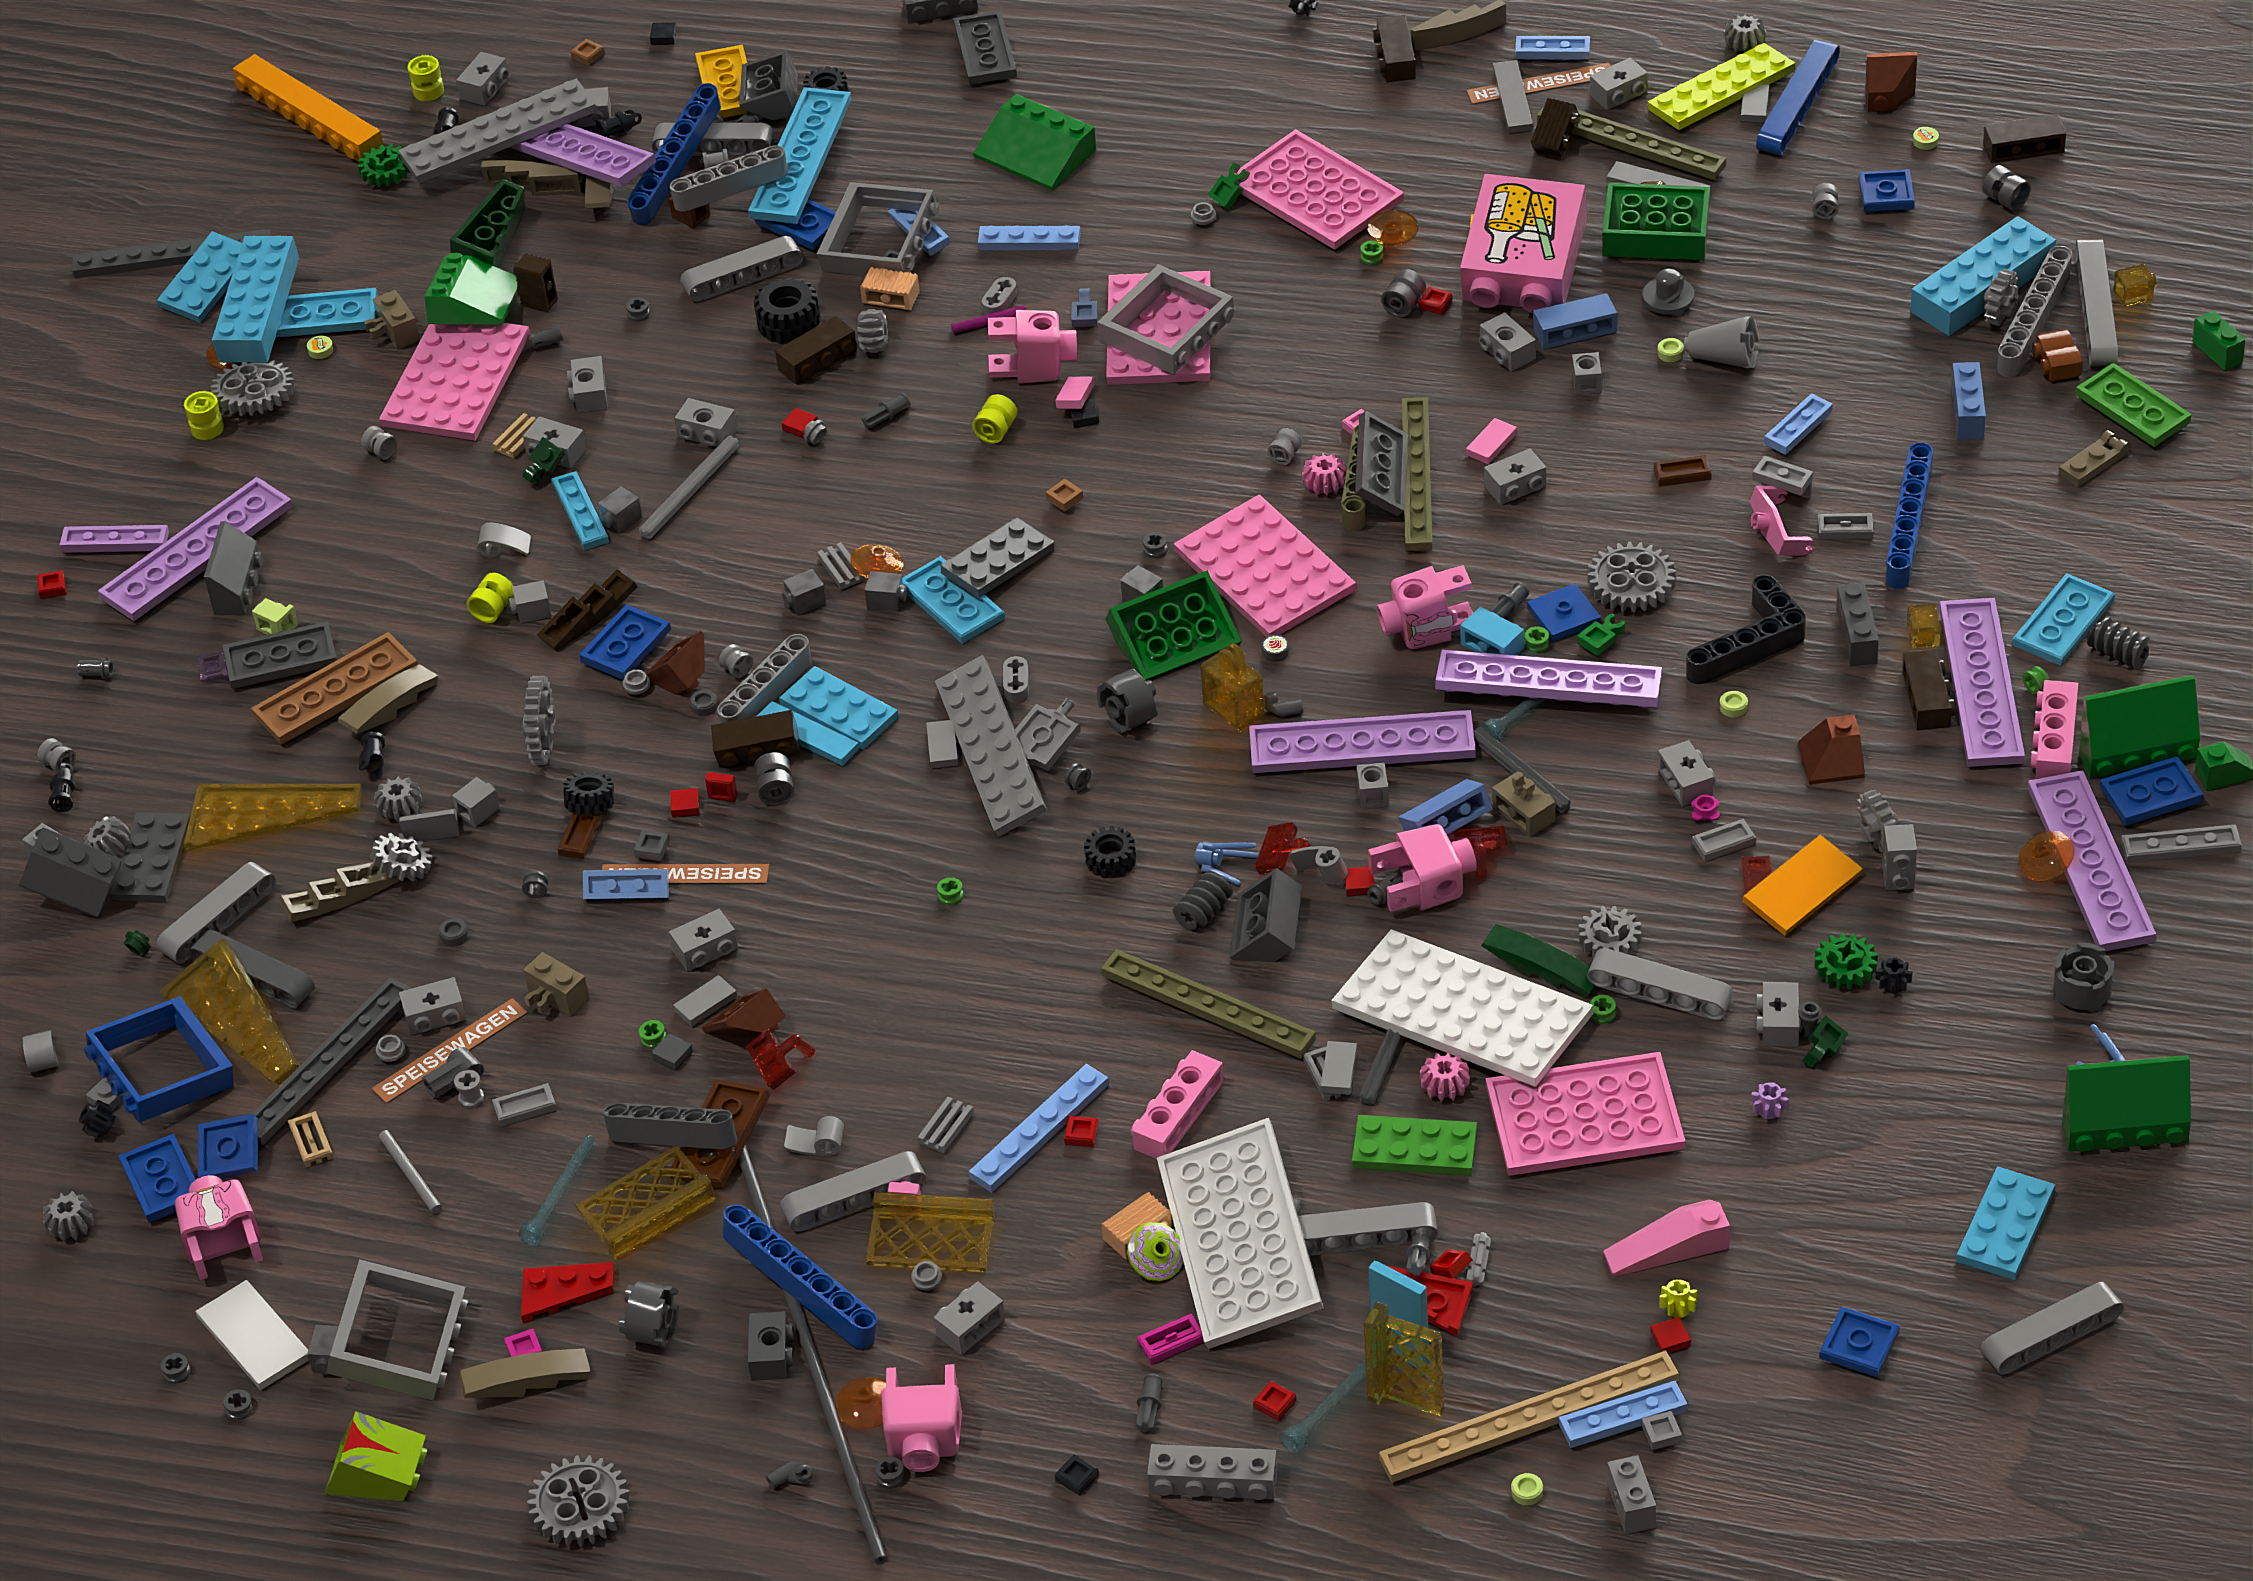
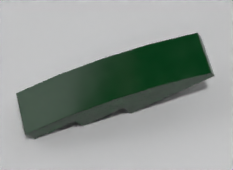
[1481,924,1595,999]

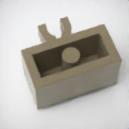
[364,290,420,350]
[1492,771,1556,837]
[523,952,590,1017]

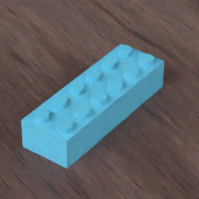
[1910,216,2057,336]
[212,236,299,362]

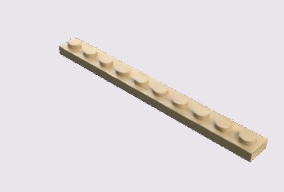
[1379,1351,1679,1483]

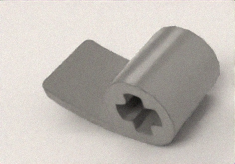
[477,522,531,558]
[1290,846,1348,884]
[23,1030,58,1073]
[784,1116,844,1156]

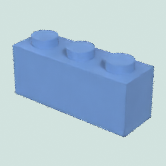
[1533,293,1617,349]
[1951,362,1986,440]
[1399,779,1493,834]

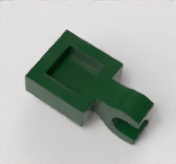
[522,437,566,485]
[1802,1015,1848,1068]

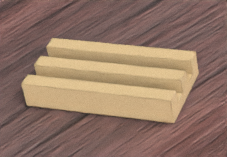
[493,413,536,459]
[288,1111,334,1168]

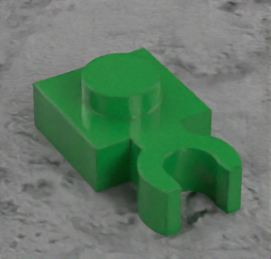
[1208,162,1250,210]
[1577,614,1625,656]

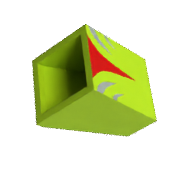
[325,1411,427,1501]

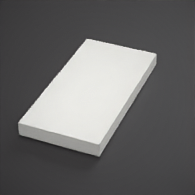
[195,1280,309,1390]

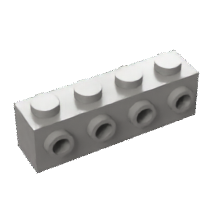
[1147,1444,1278,1500]

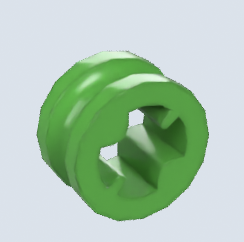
[1361,240,1383,265]
[1524,627,1549,653]
[2022,666,2049,694]
[937,878,963,905]
[1590,995,1616,1024]
[639,1020,667,1048]

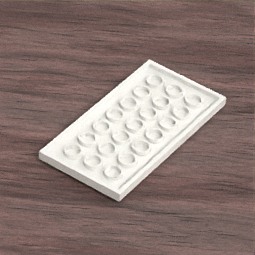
[1332,929,1593,1087]
[1157,1118,1323,1349]

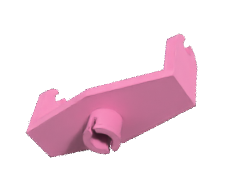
[1750,486,1815,556]

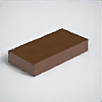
[1653,455,1711,487]
[557,811,603,859]

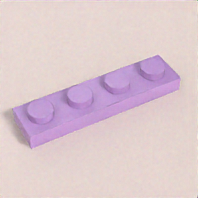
[60,525,169,553]

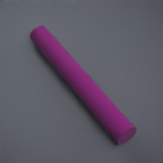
[951,305,1026,334]

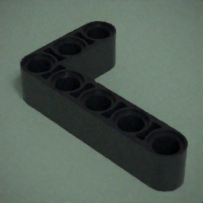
[1686,575,1806,684]

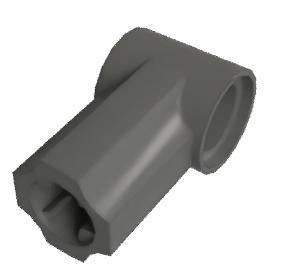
[422,1047,484,1099]

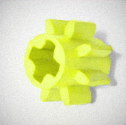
[1659,1280,1697,1318]

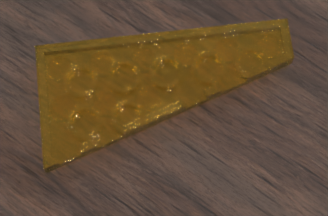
[184,784,363,852]
[159,938,300,1085]

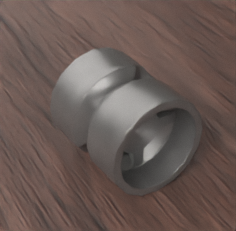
[1982,165,2031,211]
[1381,269,1426,317]
[754,753,794,806]

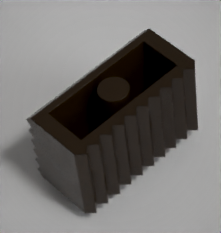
[1531,97,1580,157]
[513,253,558,311]

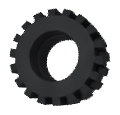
[754,278,820,343]

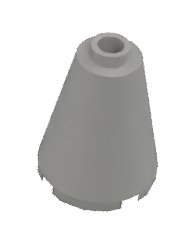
[1684,316,1759,368]

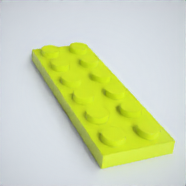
[1648,43,1796,130]

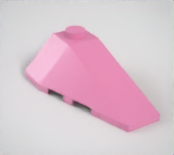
[1603,1199,1730,1277]

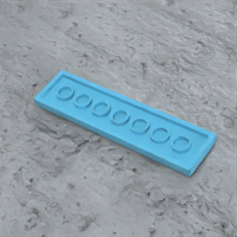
[748,87,852,224]

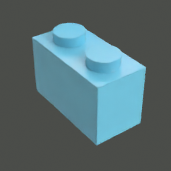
[1460,607,1524,656]

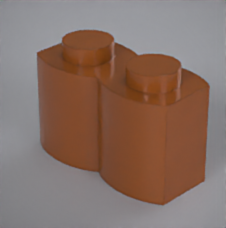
[2032,329,2082,381]

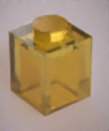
[2114,263,2157,306]
[1907,603,1941,648]

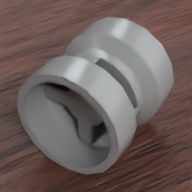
[1813,183,1838,219]
[361,426,398,460]
[1267,428,1302,465]
[37,738,76,772]

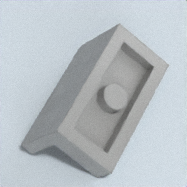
[1752,456,1813,498]
[399,809,460,842]

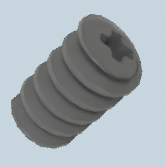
[2087,617,2150,670]
[1173,871,1233,930]

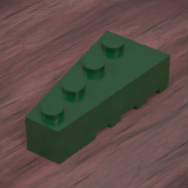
[450,179,525,268]

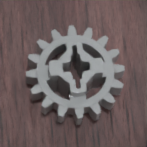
[1984,269,2019,326]
[1857,790,1898,852]
[370,833,432,881]
[1579,906,1641,958]

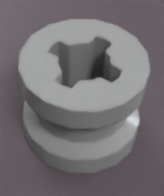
[719,644,753,678]

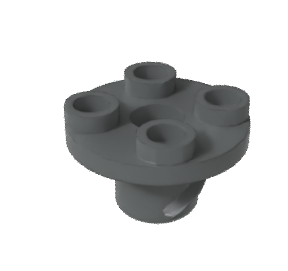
[1643,268,1694,317]

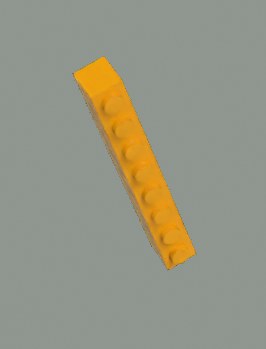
[233,54,384,162]

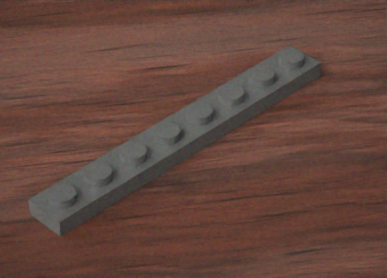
[73,229,272,278]
[252,977,412,1146]

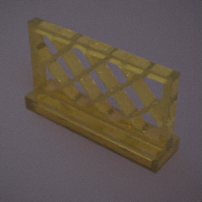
[576,1146,716,1260]
[866,1192,996,1272]
[1364,1302,1444,1416]

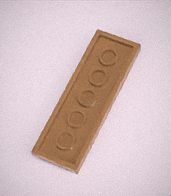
[251,632,418,745]

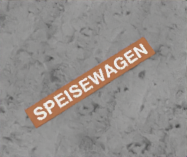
[1467,63,1610,104]
[602,864,769,883]
[372,998,527,1103]

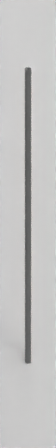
[738,1145,887,1564]

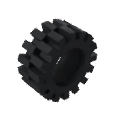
[803,66,849,92]
[563,772,614,816]
[1084,826,1136,878]

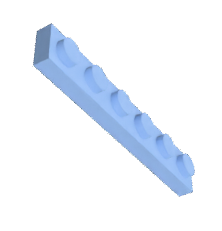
[969,1064,1109,1193]

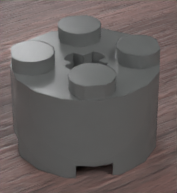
[1097,668,1158,733]
[2053,943,2114,1012]
[619,1281,679,1347]

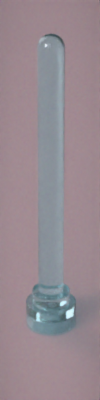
[1480,698,1548,740]
[518,1135,595,1246]
[1280,1349,1384,1453]

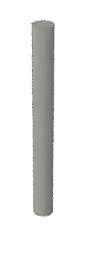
[379,1130,442,1214]

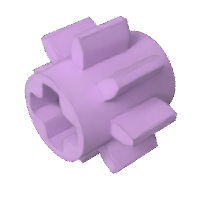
[1751,1082,1789,1119]

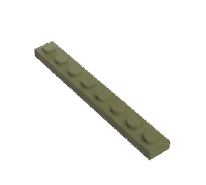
[1537,105,1726,180]
[1402,397,1432,551]
[1101,949,1316,1059]

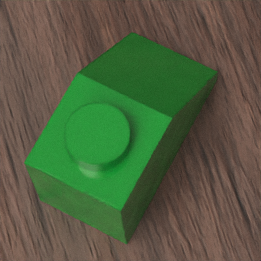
[2195,741,2253,791]

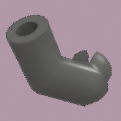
[1263,692,1303,717]
[766,1461,813,1489]

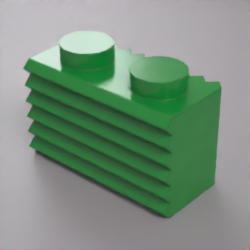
[2192,311,2246,371]

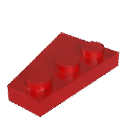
[521,1262,615,1323]
[1386,1265,1473,1337]

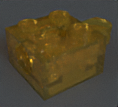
[1200,643,1265,731]

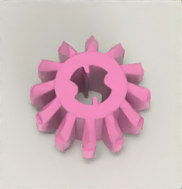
[1302,453,1347,496]
[1420,1052,1470,1102]

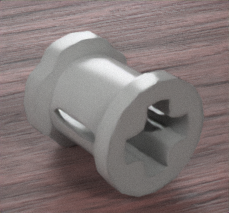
[702,149,729,169]
[454,1070,484,1109]

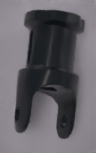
[432,107,459,135]
[596,110,642,138]
[359,732,385,781]
[48,763,75,812]

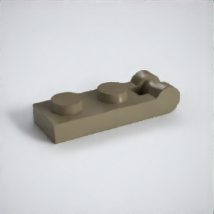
[2058,430,2131,487]

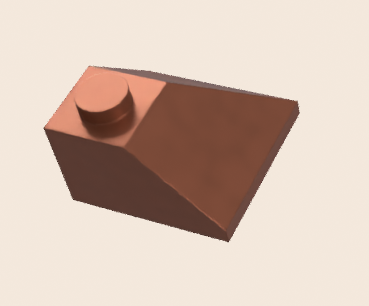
[1865,52,1917,112]
[645,631,705,695]
[1798,715,1865,785]
[702,988,786,1036]

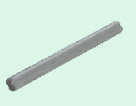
[639,435,739,540]

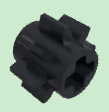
[1288,0,1318,16]
[1875,957,1913,994]
[79,1100,115,1138]

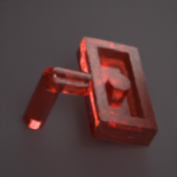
[1254,822,1312,875]
[1447,826,1507,878]
[746,1029,815,1090]

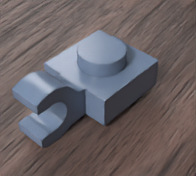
[1071,288,1098,327]

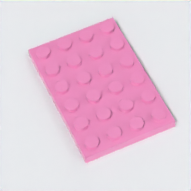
[1238,129,1404,250]
[1106,271,1211,385]
[379,323,530,441]
[1173,494,1357,637]
[1485,1052,1685,1176]

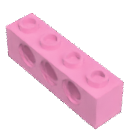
[2030,680,2078,779]
[1131,1050,1224,1159]

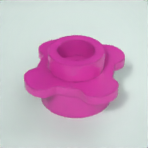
[1691,795,1720,821]

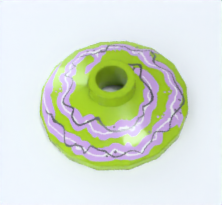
[1127,1222,1184,1282]

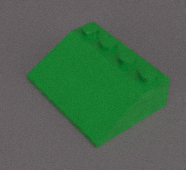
[973,94,1097,190]
[1602,183,1710,260]
[424,253,518,324]
[1105,570,1242,681]
[2079,675,2200,779]
[2062,1055,2191,1152]

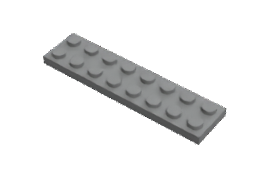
[398,78,597,184]
[935,655,1047,837]

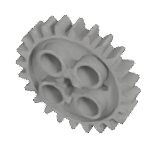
[210,360,295,416]
[1588,542,1676,612]
[523,676,556,765]
[527,1455,630,1547]

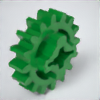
[358,144,411,187]
[1814,933,1878,989]

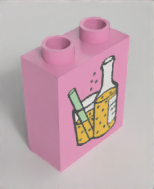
[1460,174,1587,313]

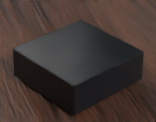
[650,22,677,44]
[1069,399,1099,427]
[1055,1454,1099,1496]

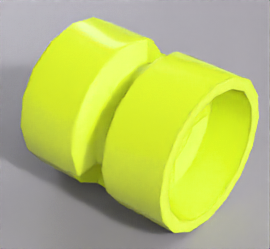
[408,55,444,101]
[184,391,224,440]
[972,394,1018,444]
[467,573,514,623]

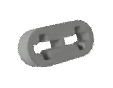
[982,277,1017,315]
[1003,656,1029,703]

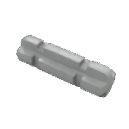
[1466,1232,1491,1287]

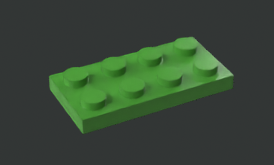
[2076,363,2192,447]
[1352,1115,1477,1176]

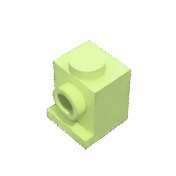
[252,598,298,635]

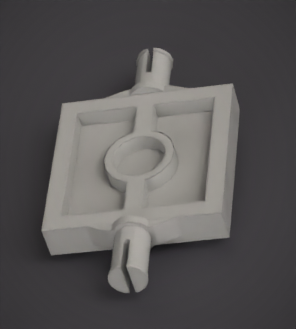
[1015,698,1081,771]

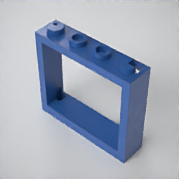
[84,996,234,1123]

